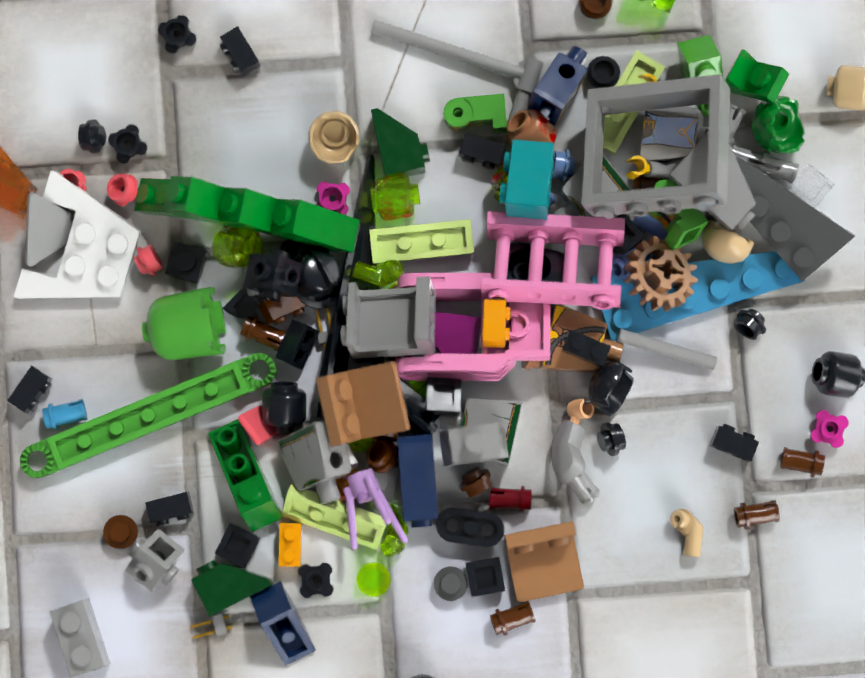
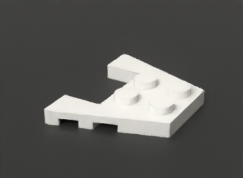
[14,170,141,299]

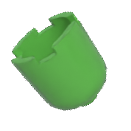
[142,287,226,360]

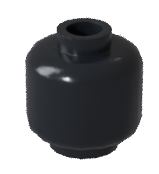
[811,351,865,398]
[262,381,306,433]

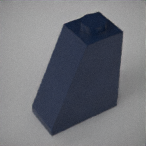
[397,434,438,528]

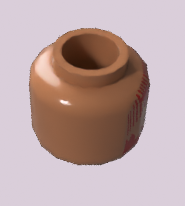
[507,109,557,146]

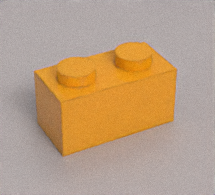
[483,299,510,348]
[278,523,303,567]

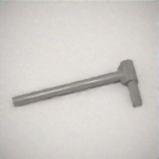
[371,20,544,122]

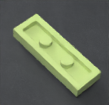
[603,50,665,155]
[369,219,474,264]
[281,483,386,550]

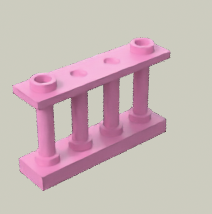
[481,211,625,310]

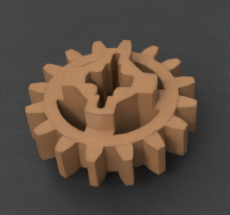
[623,236,698,312]

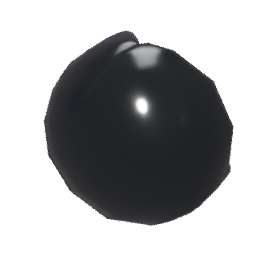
[588,361,634,416]

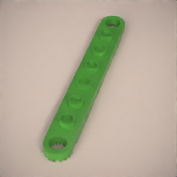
[19,353,277,478]

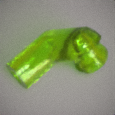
[379,504,408,557]

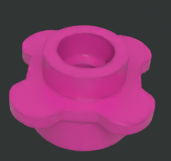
[316,181,350,215]
[810,410,849,448]

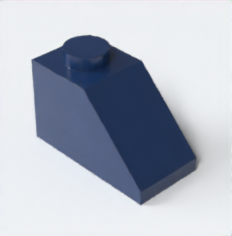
[250,581,316,666]

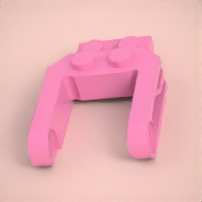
[395,273,550,381]

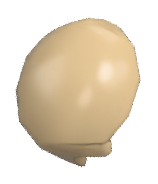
[308,110,360,164]
[702,220,754,264]

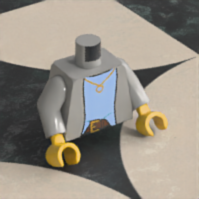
[625,73,709,179]

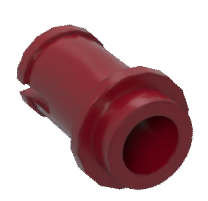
[490,486,532,513]

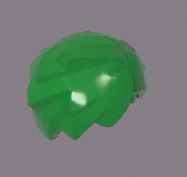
[752,96,805,154]

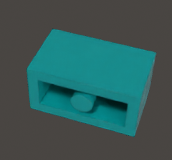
[500,140,555,220]

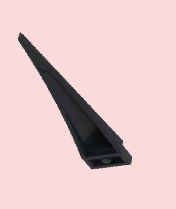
[317,154,385,419]

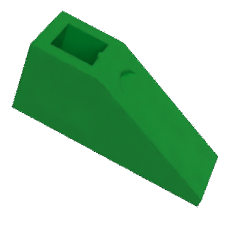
[208,419,283,532]

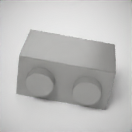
[49,599,111,678]

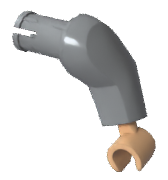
[551,399,600,504]

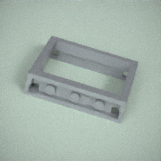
[582,74,730,220]

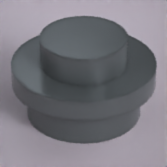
[434,566,468,601]

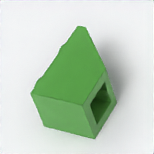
[677,35,723,117]

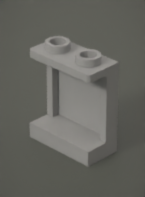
[341,276,436,358]

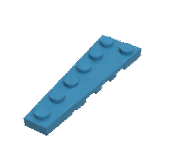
[590,251,805,341]

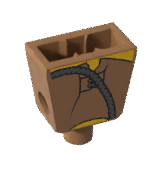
[540,304,623,373]

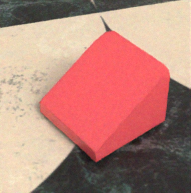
[238,405,278,446]

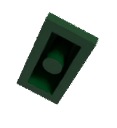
[371,108,430,181]
[191,560,274,617]

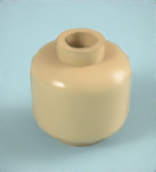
[827,65,865,111]

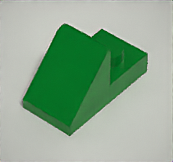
[725,49,789,104]

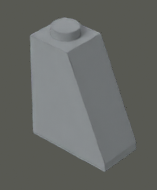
[669,131,756,231]

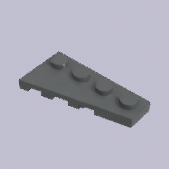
[736,156,856,281]

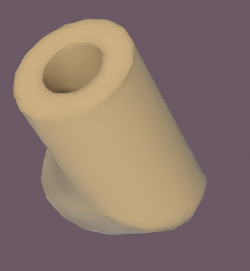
[670,509,703,557]

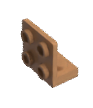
[316,362,410,447]
[503,521,584,602]

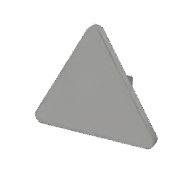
[25,192,74,267]

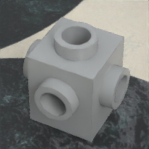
[125,529,185,592]

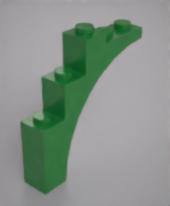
[134,176,360,253]

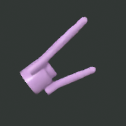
[342,469,408,550]

